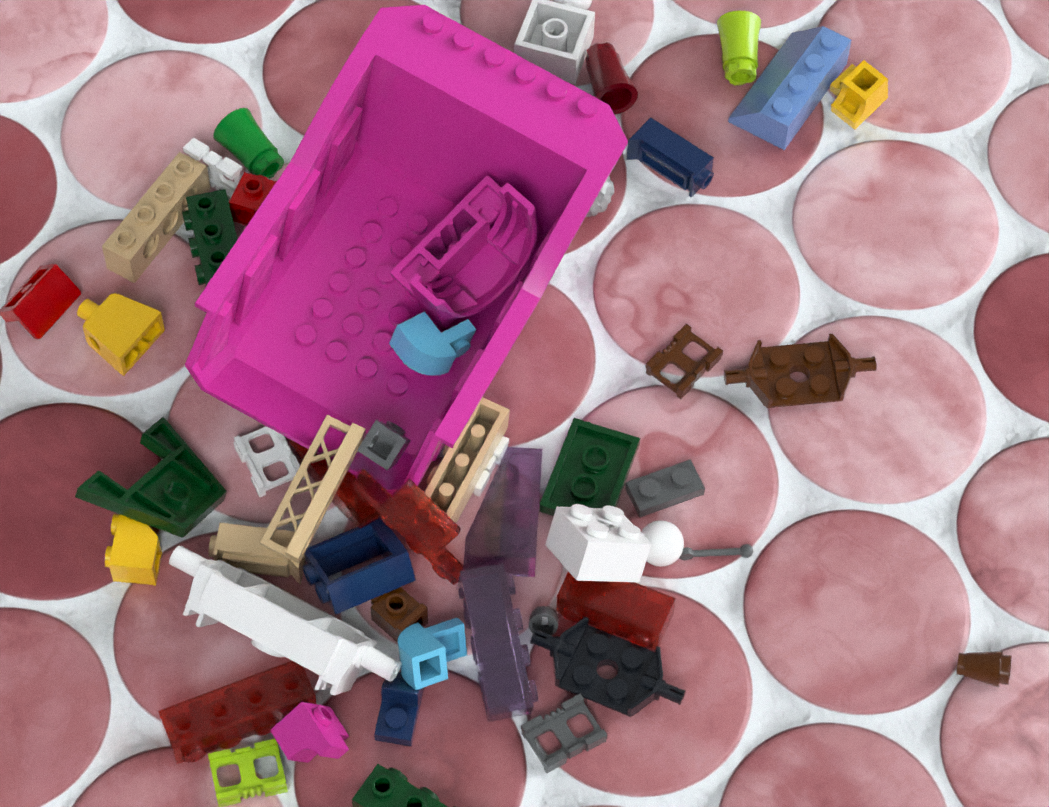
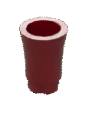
[585,42,638,115]

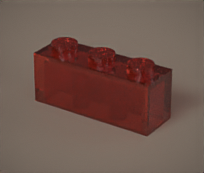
[556,571,676,650]

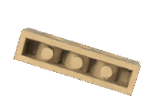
[102,152,211,283]

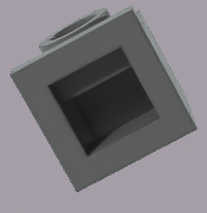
[357,419,411,470]

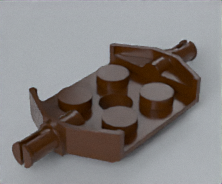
[724,334,877,408]

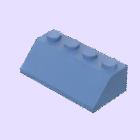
[728,26,852,150]

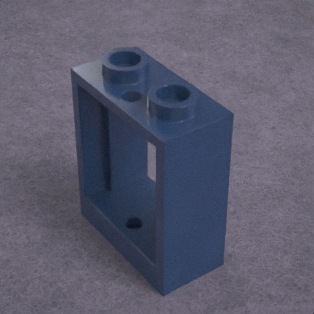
[302,517,416,614]

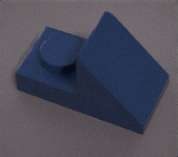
[374,672,424,746]

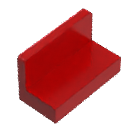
[0,263,81,339]

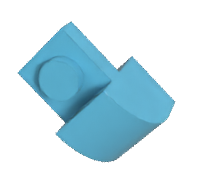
[389,312,476,376]
[398,618,467,690]

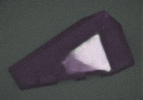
[463,447,542,577]

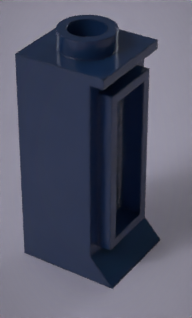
[627,117,714,198]

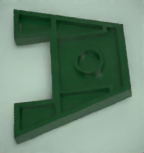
[75,417,227,538]

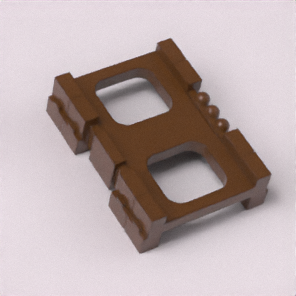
[645,324,723,399]

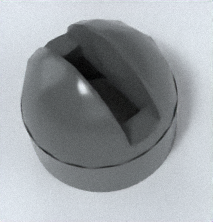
[529,606,559,636]

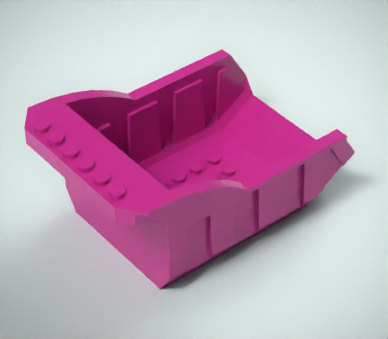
[185,5,628,494]

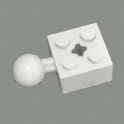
[514,0,595,84]
[545,504,684,582]

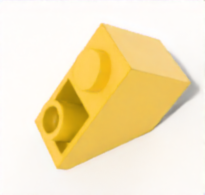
[105,514,162,585]

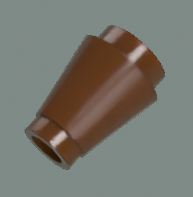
[957,651,1012,687]

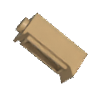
[208,522,306,585]

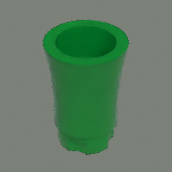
[213,108,284,179]

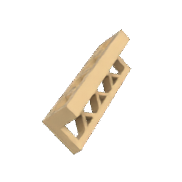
[260,415,366,564]

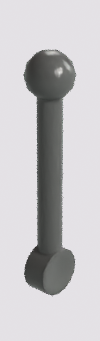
[679,544,753,560]

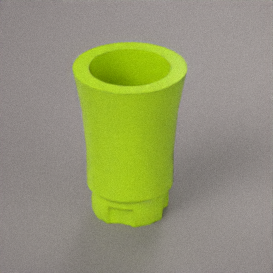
[717,10,761,85]

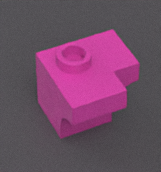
[270,702,349,763]

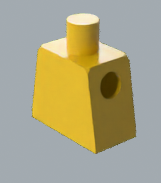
[77,293,165,376]

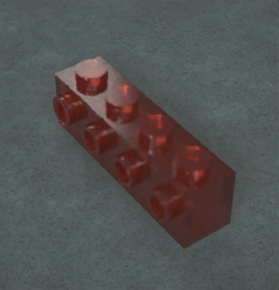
[158,661,317,764]

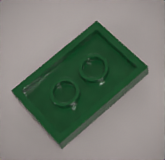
[539,418,640,516]

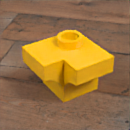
[830,60,888,130]

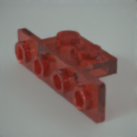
[351,468,465,585]

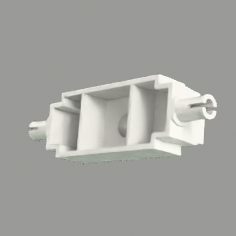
[169,546,402,696]

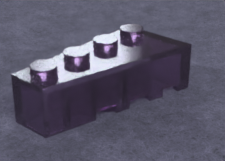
[457,563,538,722]

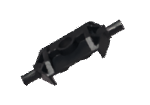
[530,617,686,717]

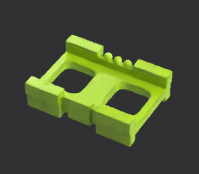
[208,739,288,807]

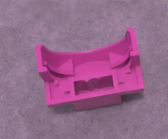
[390,175,541,330]

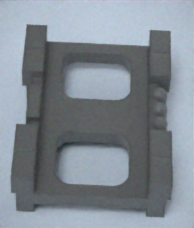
[521,693,608,773]

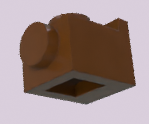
[370,587,428,643]

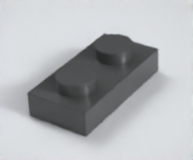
[625,459,705,518]

